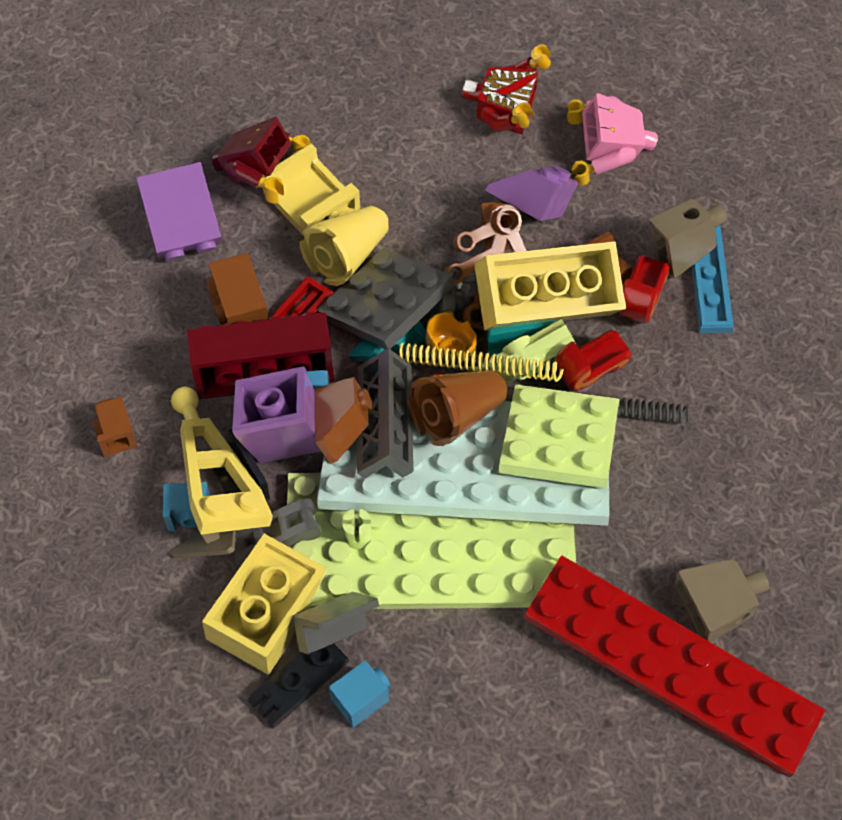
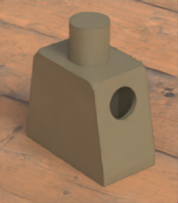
[649,199,728,279]
[674,559,769,643]

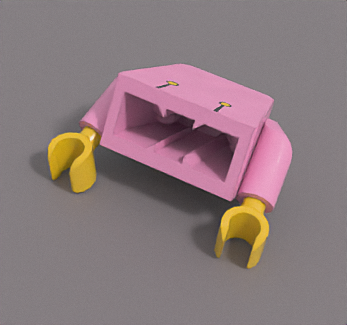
[567,93,657,186]

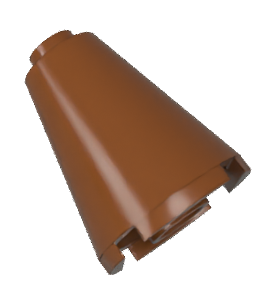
[408,370,507,446]

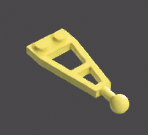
[171,387,273,535]

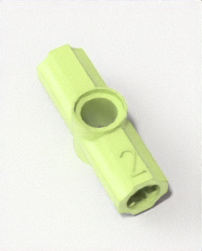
[472,319,576,384]

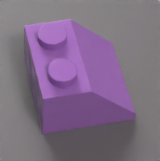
[485,166,578,221]

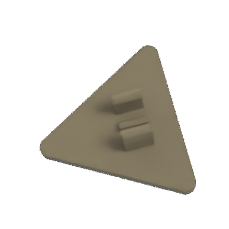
[171,530,236,558]

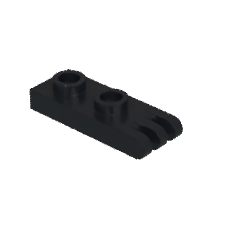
[247,643,349,728]

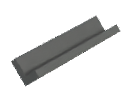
[357,348,414,478]

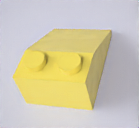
[202,534,327,675]

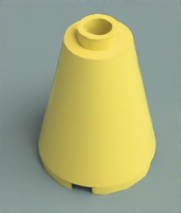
[300,206,389,286]

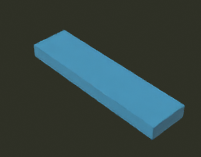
[691,225,734,333]

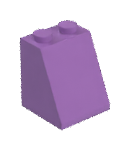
[136,162,221,261]
[232,366,321,464]

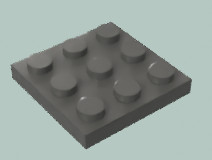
[317,248,456,349]

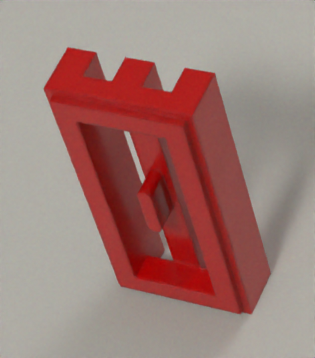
[270,276,334,318]

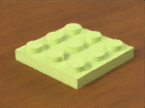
[499,384,619,489]

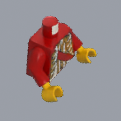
[462,44,551,135]

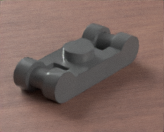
[234,498,321,569]

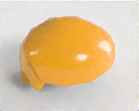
[425,311,477,364]

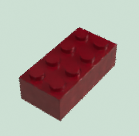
[187,312,334,400]

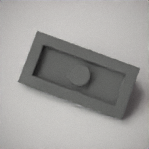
[293,591,379,654]

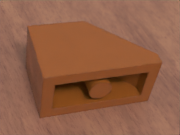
[315,377,372,464]

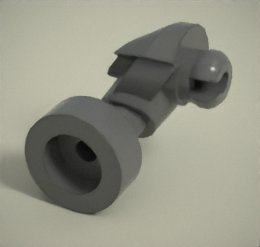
[429,269,478,317]

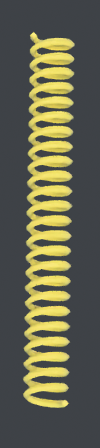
[399,342,563,382]

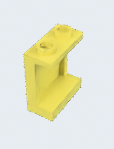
[263,144,360,236]

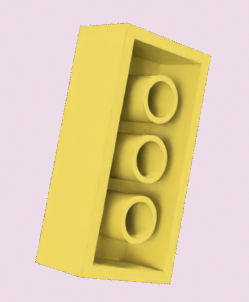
[474,242,626,330]

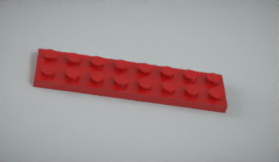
[523,555,826,777]

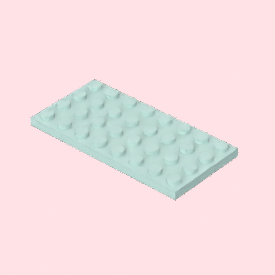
[317,394,609,526]

